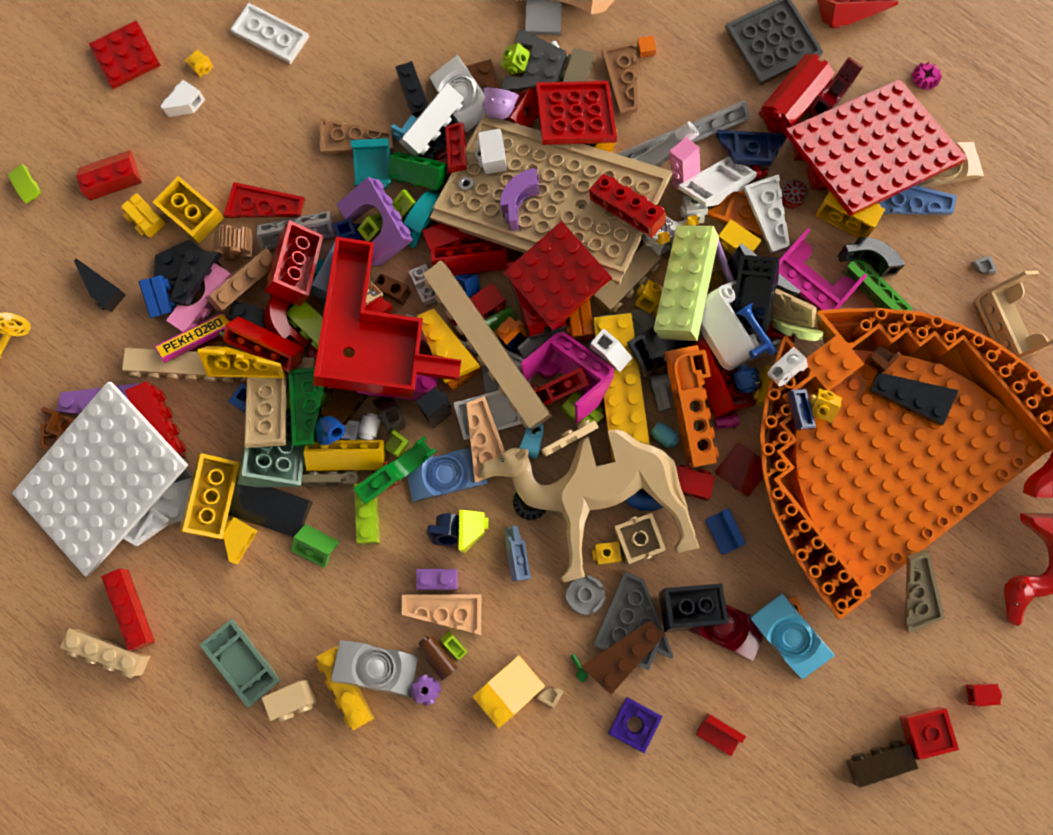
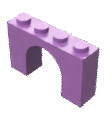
[337,177,413,266]

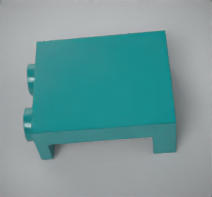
[351,138,392,189]

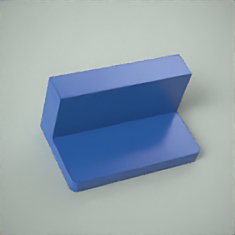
[705,508,746,555]

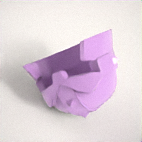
[482,87,519,120]

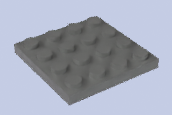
[725,0,823,85]

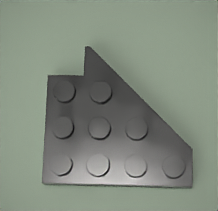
[593,571,673,670]

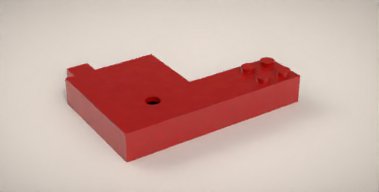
[314,237,462,399]

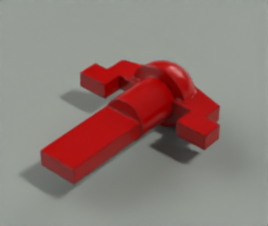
[751,165,769,180]

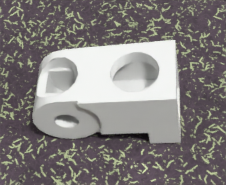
[768,347,808,386]

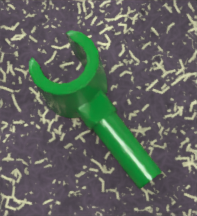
[571,653,589,683]

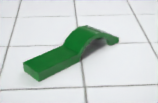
[353,436,436,505]

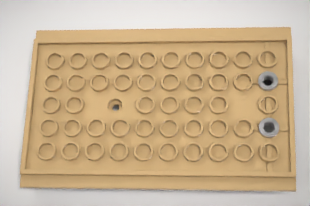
[430,114,672,285]

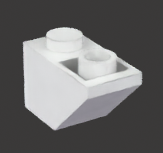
[160,80,205,117]
[590,328,632,373]

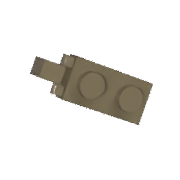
[301,471,358,487]

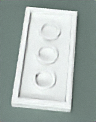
[230,3,309,65]

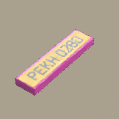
[154,312,230,363]

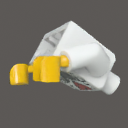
[641,215,699,256]

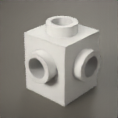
[680,195,708,223]

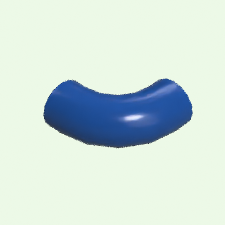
[315,416,346,445]
[625,490,664,511]

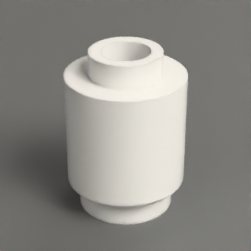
[358,413,381,440]

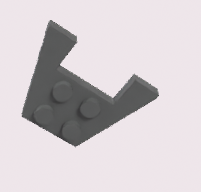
[501,29,567,92]

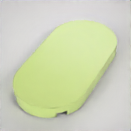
[771,318,823,341]

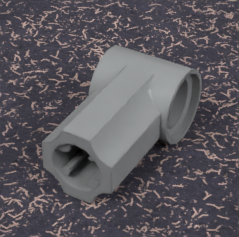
[649,373,675,412]

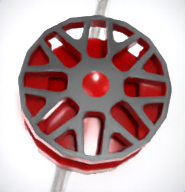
[781,179,808,209]

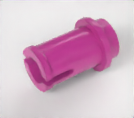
[714,413,740,430]

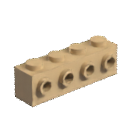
[60,629,150,678]

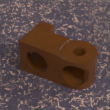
[374,274,411,306]

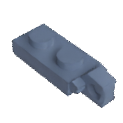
[505,526,531,582]

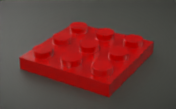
[89,20,161,89]

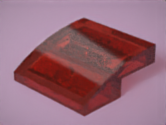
[715,442,764,497]

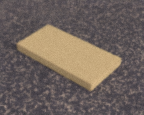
[244,373,287,448]

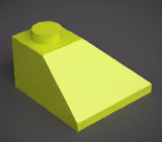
[459,510,489,553]

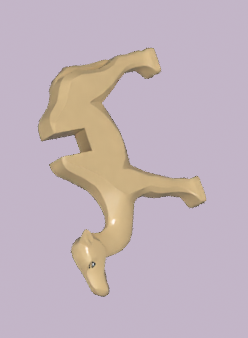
[480,429,699,582]

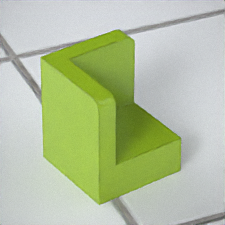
[385,429,411,459]

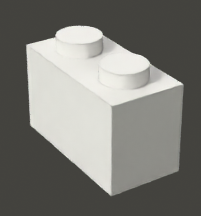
[476,129,507,174]

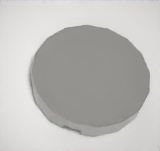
[566,575,605,615]

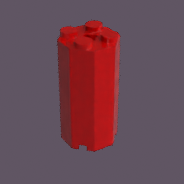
[758,54,835,134]

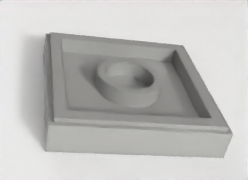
[525,0,562,35]

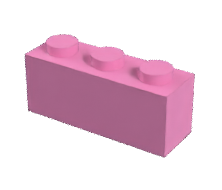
[669,137,700,194]

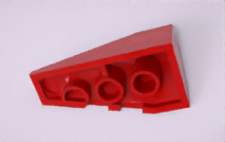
[817,0,899,29]

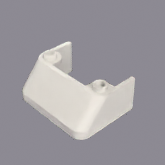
[700,280,781,370]

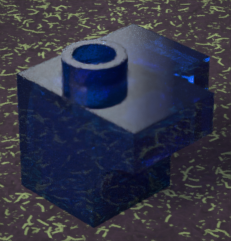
[333,218,366,241]

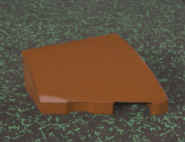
[39,406,75,450]

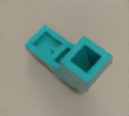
[403,190,441,248]

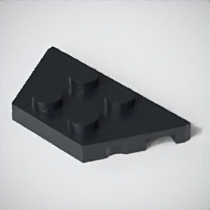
[153,240,221,290]

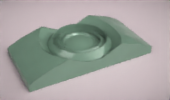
[200,619,281,708]

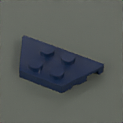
[716,130,787,166]

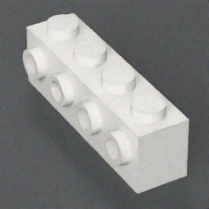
[399,83,464,156]

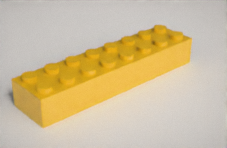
[593,313,650,463]

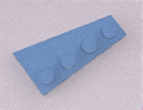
[878,185,957,215]

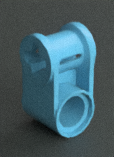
[519,424,544,459]

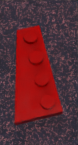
[223,182,305,218]

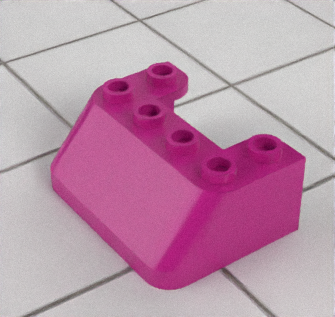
[779,228,867,311]

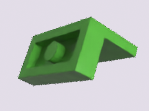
[290,524,339,568]

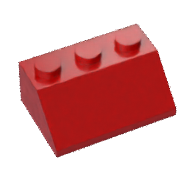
[76,150,142,201]

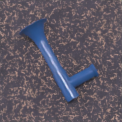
[736,303,777,359]

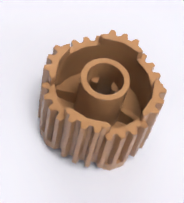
[213,224,253,261]

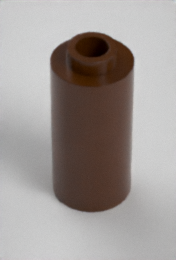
[418,636,458,681]

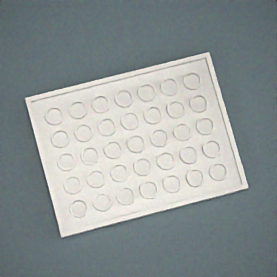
[12,382,188,577]

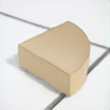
[536,688,564,709]

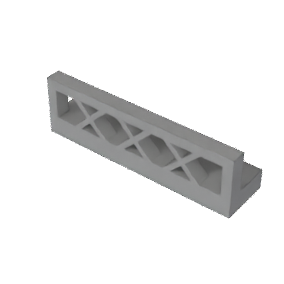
[257,211,335,250]

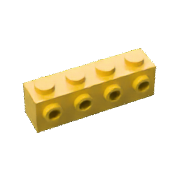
[303,440,386,471]
[316,647,375,730]

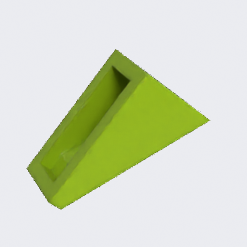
[440,631,468,661]

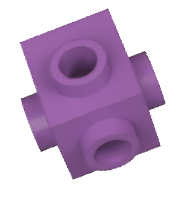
[410,675,441,706]

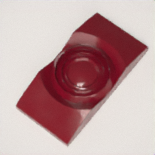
[687,604,764,661]

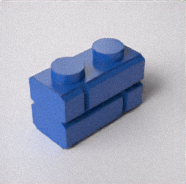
[138,275,177,318]

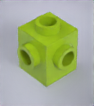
[500,43,530,75]

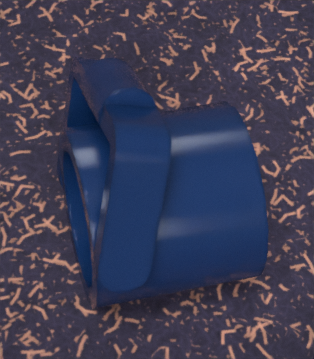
[426,513,459,547]

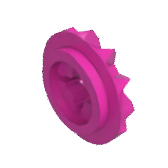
[912,62,942,90]

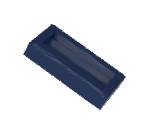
[787,389,816,431]

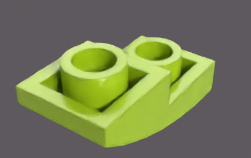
[8,164,41,204]

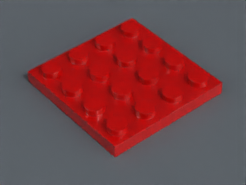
[536,81,617,145]
[503,221,612,330]

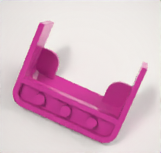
[521,333,614,424]

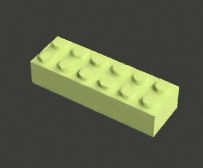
[654,226,719,341]

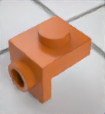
[494,316,528,345]

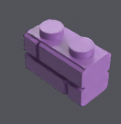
[416,569,458,590]

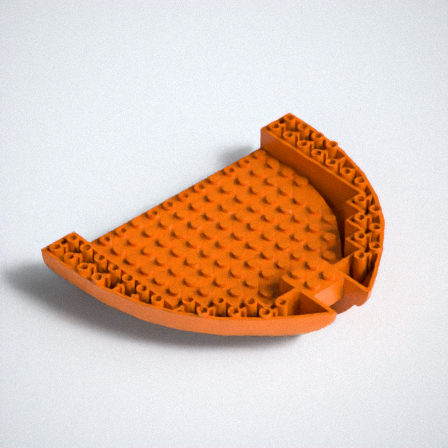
[760,308,1053,620]

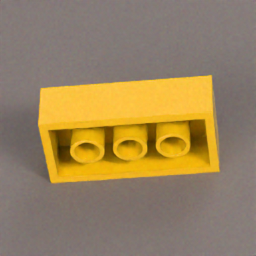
[179,453,240,540]

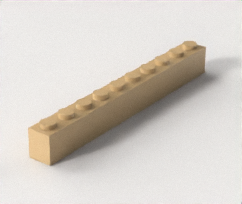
[423,261,552,430]
[122,348,316,386]

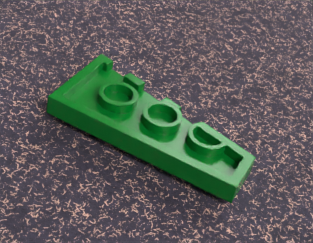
[289,367,325,447]

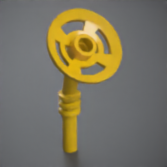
[0,313,31,359]

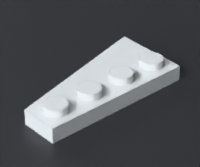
[743,175,790,254]

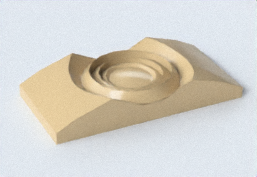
[916,142,984,188]

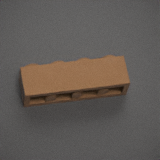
[205,248,274,312]

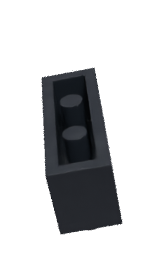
[395,61,428,118]
[416,387,451,428]

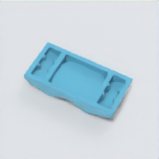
[751,593,835,679]

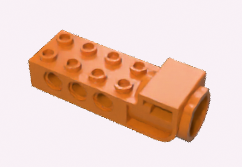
[664,345,719,467]

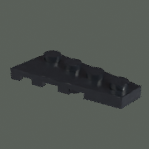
[869,372,959,426]

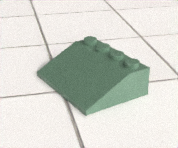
[237,411,305,487]

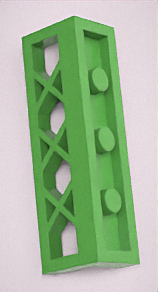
[843,260,913,311]

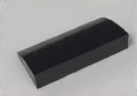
[228,476,313,537]

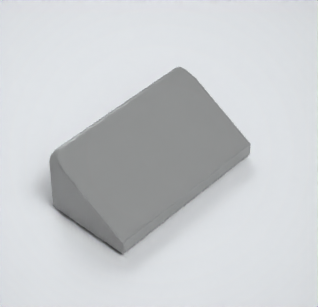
[517,331,553,359]

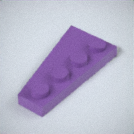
[57,383,139,415]

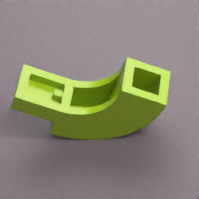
[357,190,416,242]

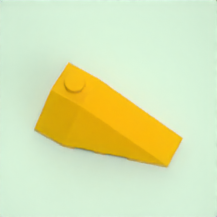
[198,346,285,378]

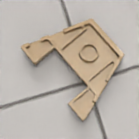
[540,419,599,457]

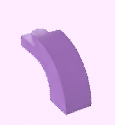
[500,168,540,231]

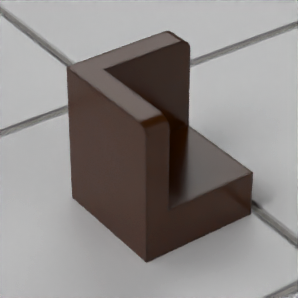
[865,345,901,373]

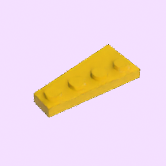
[417,308,480,383]

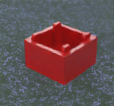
[899,707,959,760]

